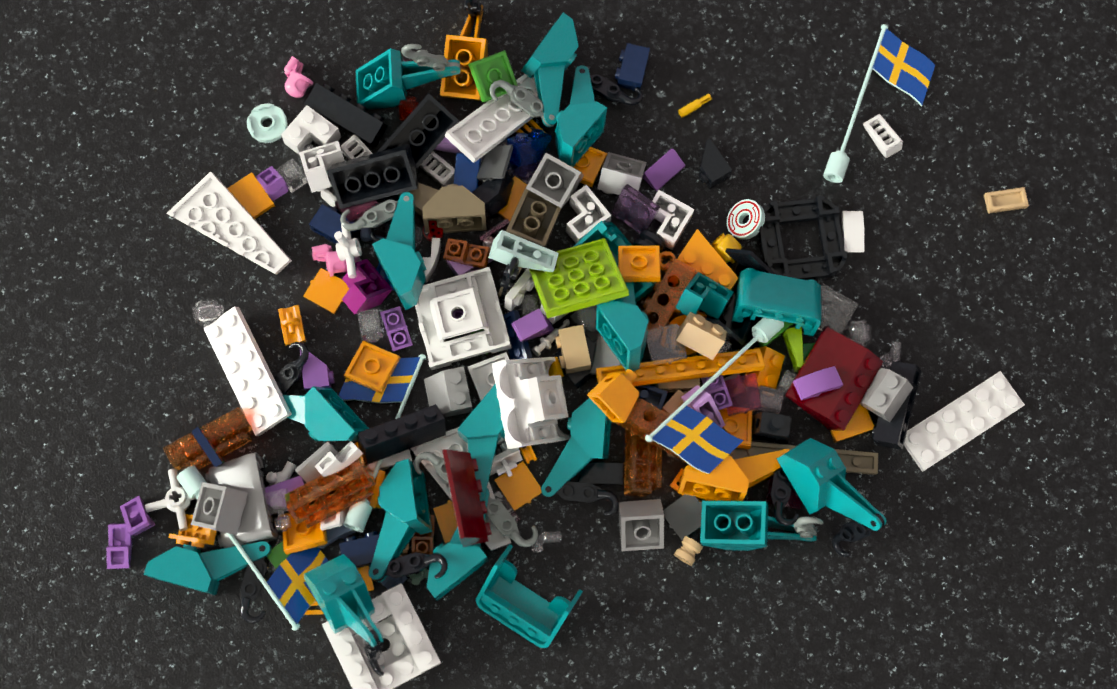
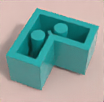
[675,272,734,319]

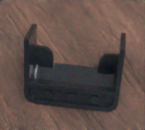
[705,248,775,350]

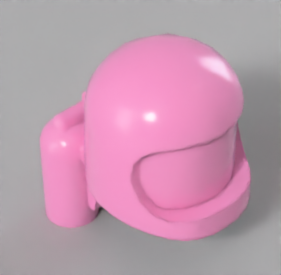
[284,57,314,98]
[312,244,347,277]

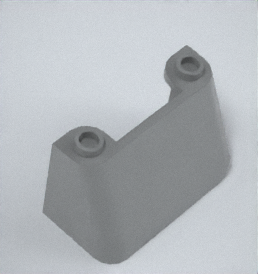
[206,452,278,548]

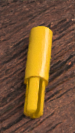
[678,94,712,118]

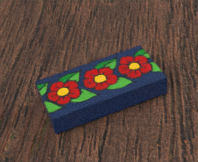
[191,427,224,467]

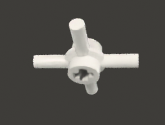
[334,221,362,278]
[145,469,195,531]

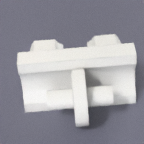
[490,442,523,477]

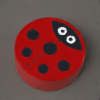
[423,221,443,242]

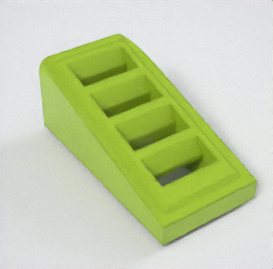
[783,326,804,372]

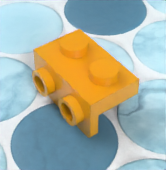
[744,346,785,394]
[169,514,217,548]

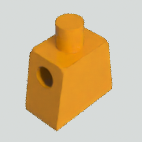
[587,369,639,423]

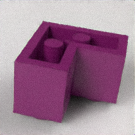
[342,259,392,315]

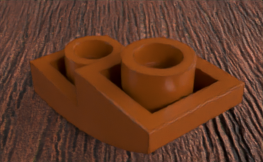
[443,238,490,268]
[411,515,435,554]

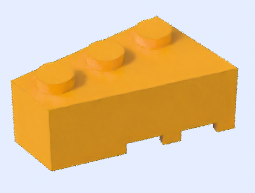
[673,229,738,290]

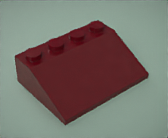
[785,327,883,431]
[442,449,492,547]

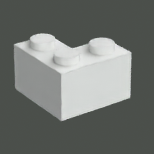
[281,105,341,155]
[299,141,345,193]
[566,185,611,243]
[647,190,694,250]

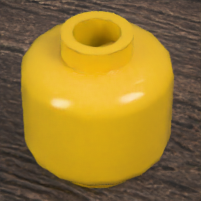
[712,233,742,264]

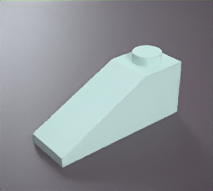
[488,230,559,272]

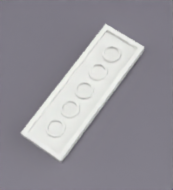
[445,74,538,163]
[204,306,292,436]
[904,371,1025,472]

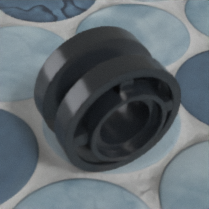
[633,230,665,252]

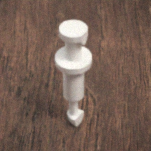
[532,319,570,356]

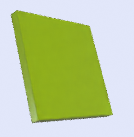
[529,238,629,319]

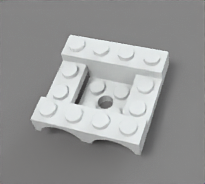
[415,267,512,370]
[492,357,570,449]
[322,583,441,689]

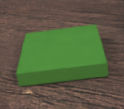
[468,50,518,103]

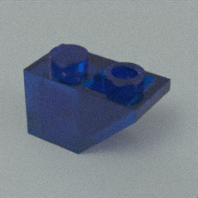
[508,129,552,167]

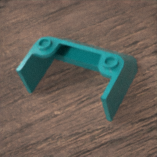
[476,544,583,648]

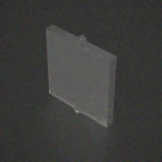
[646,324,687,366]

